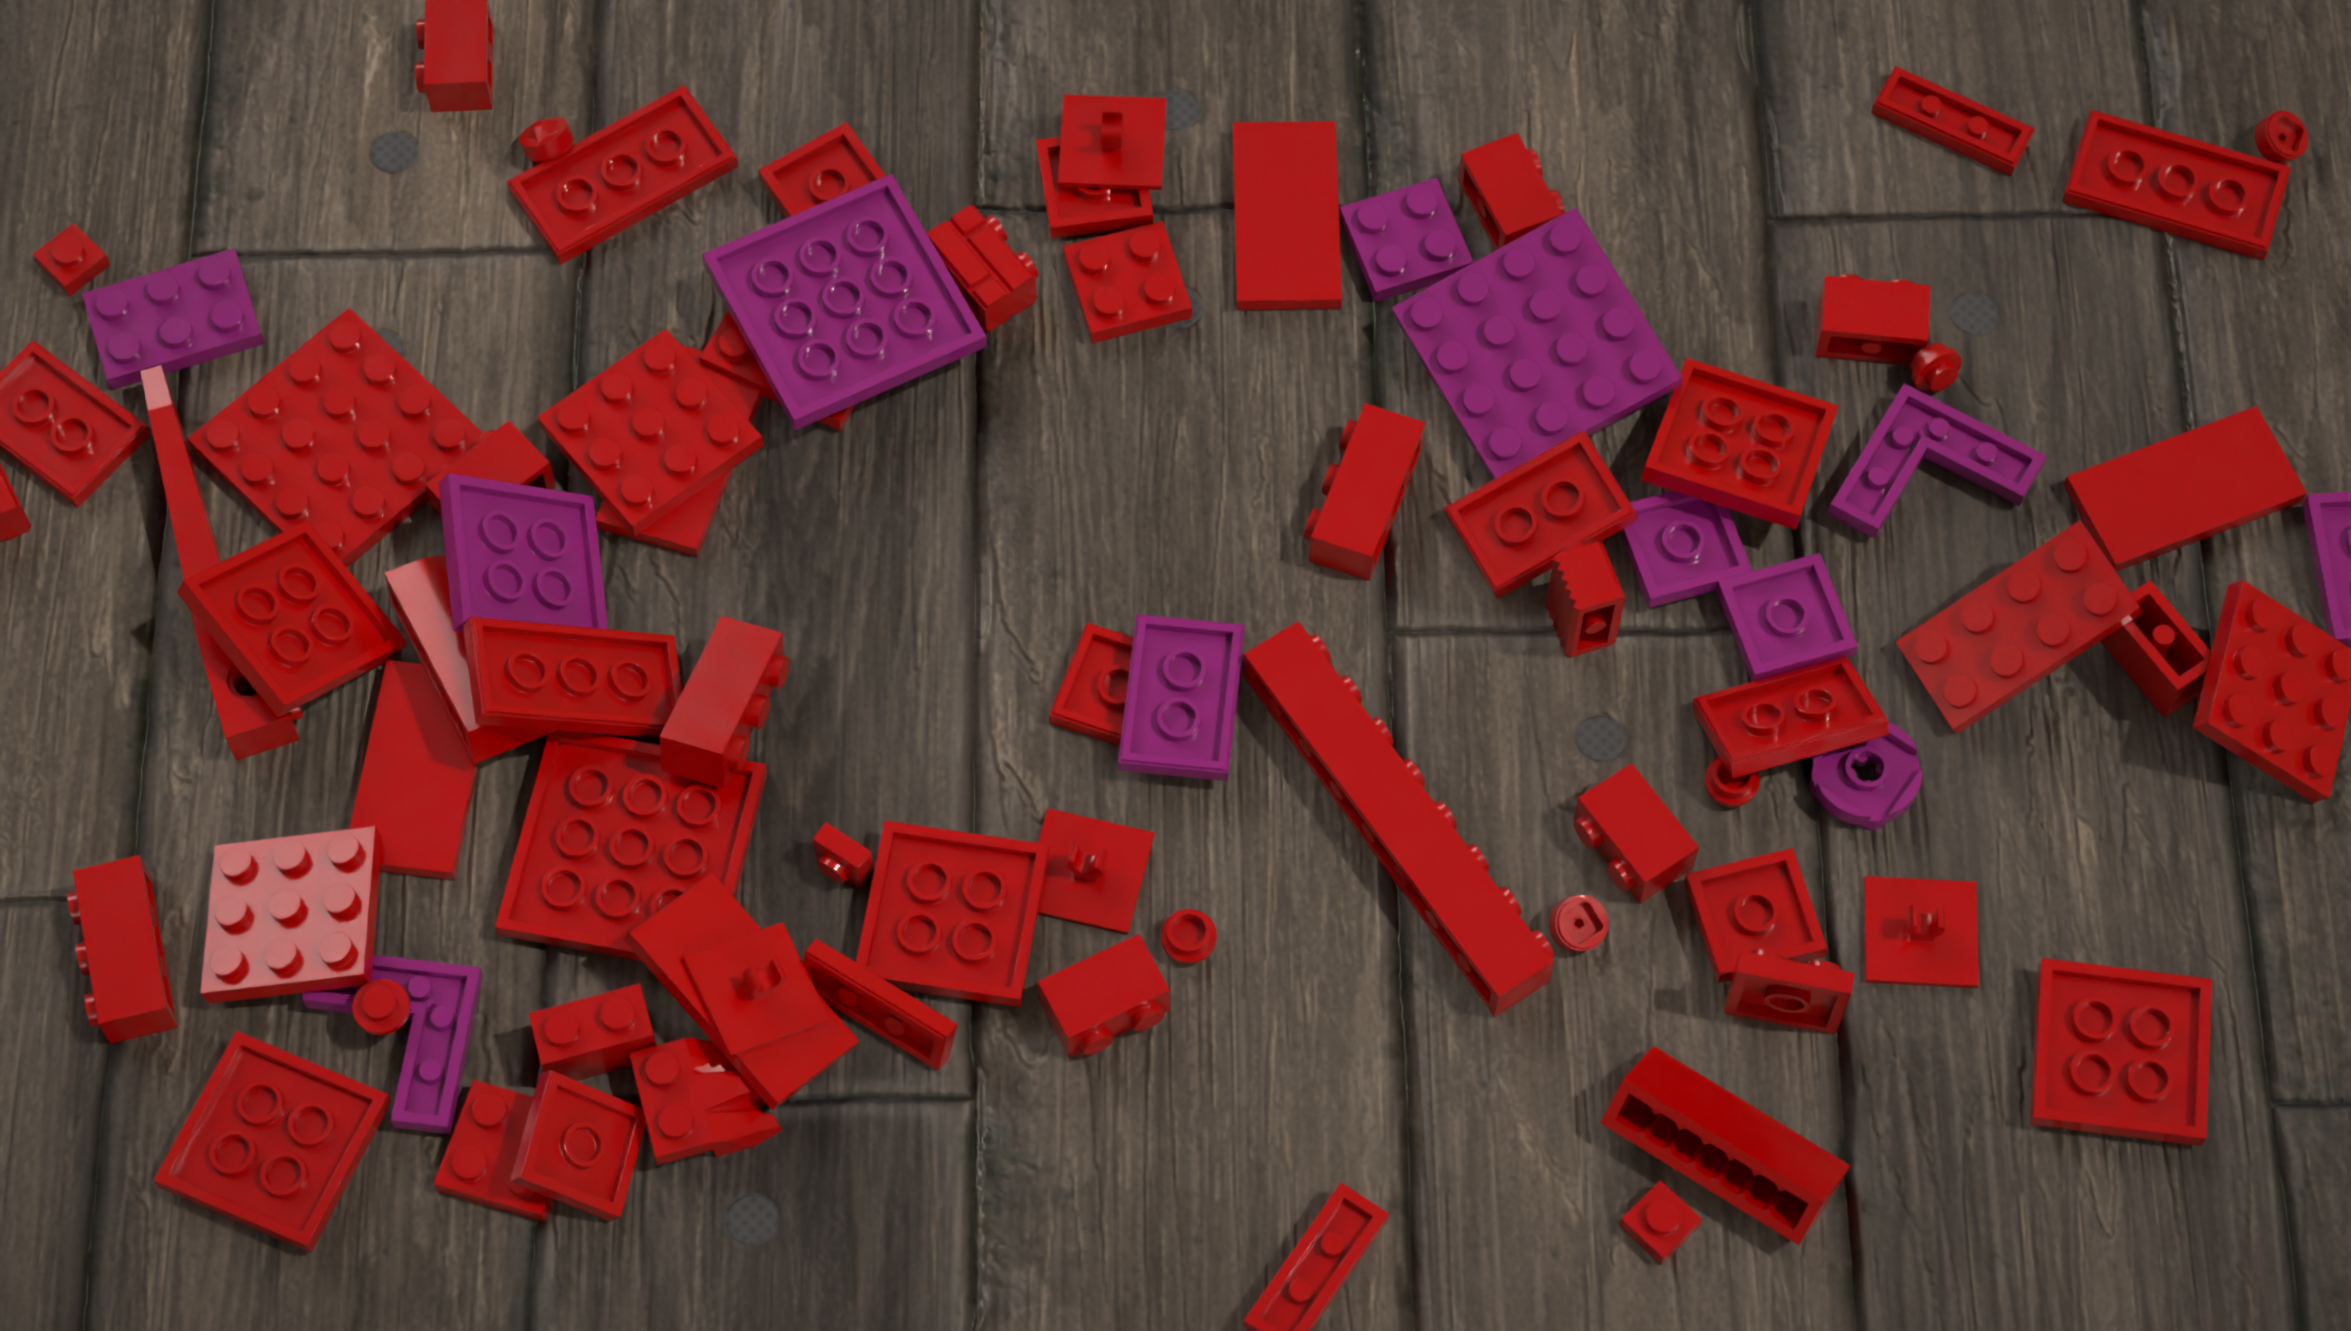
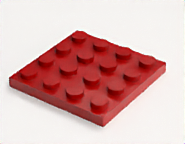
[187,308,484,568]
[495,730,767,962]

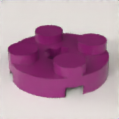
[1809,722,1922,830]

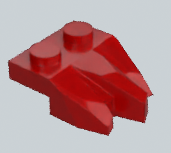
[629,1038,782,1165]

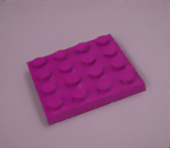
[702,174,986,430]
[1392,207,1682,480]

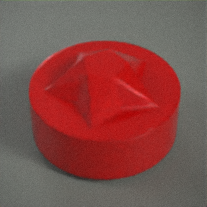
[2255,110,2308,165]
[519,117,574,162]
[1549,895,1609,952]

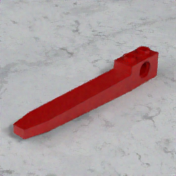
[141,365,304,761]

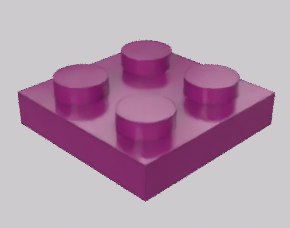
[1339,178,1474,302]
[1619,491,1753,608]
[1716,553,1858,682]

